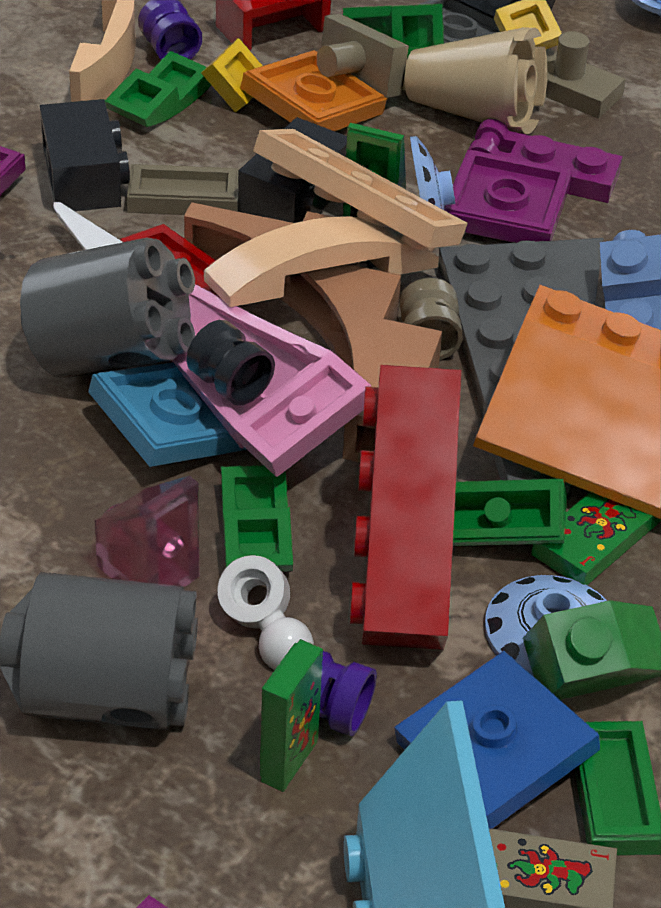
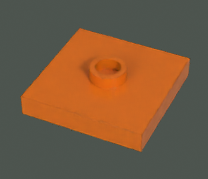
[240,50,387,131]

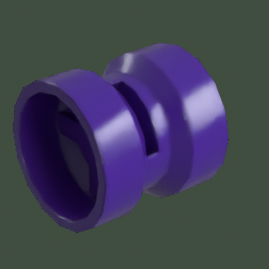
[138,0,202,60]
[319,651,377,736]

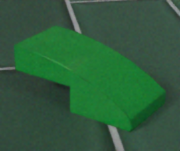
[343,4,444,58]
[105,51,212,127]
[221,466,293,572]

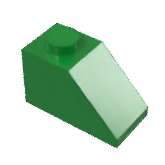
[522,600,661,700]

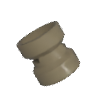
[400,278,463,360]

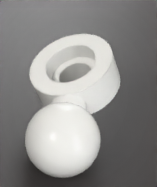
[217,555,314,670]

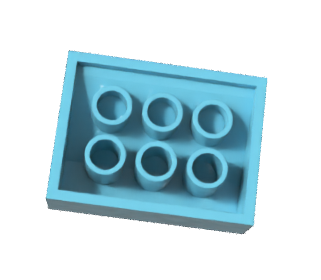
[344,701,505,908]

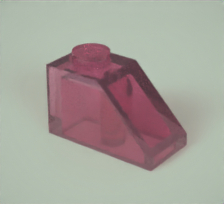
[94,476,200,587]

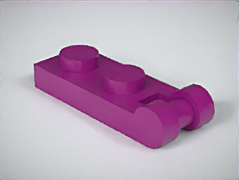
[468,119,623,203]

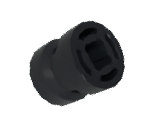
[186,320,275,406]

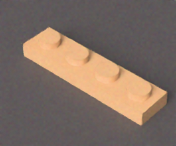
[253,129,468,252]

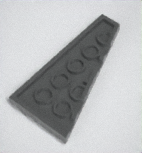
[438,238,604,499]

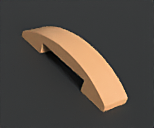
[69,0,136,102]
[204,217,439,307]

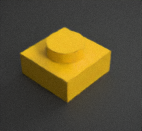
[494,0,562,49]
[201,38,262,112]

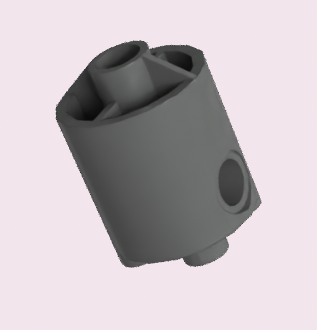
[20,237,195,378]
[0,572,198,730]

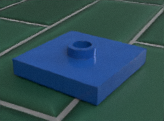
[394,651,600,829]

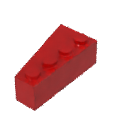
[350,365,461,650]

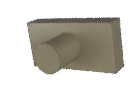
[317,14,409,98]
[545,31,626,119]

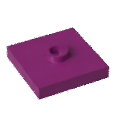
[444,150,573,243]

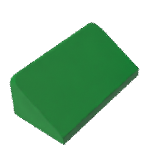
[453,479,567,546]

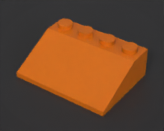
[473,285,661,519]

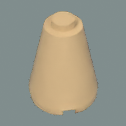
[402,27,547,134]

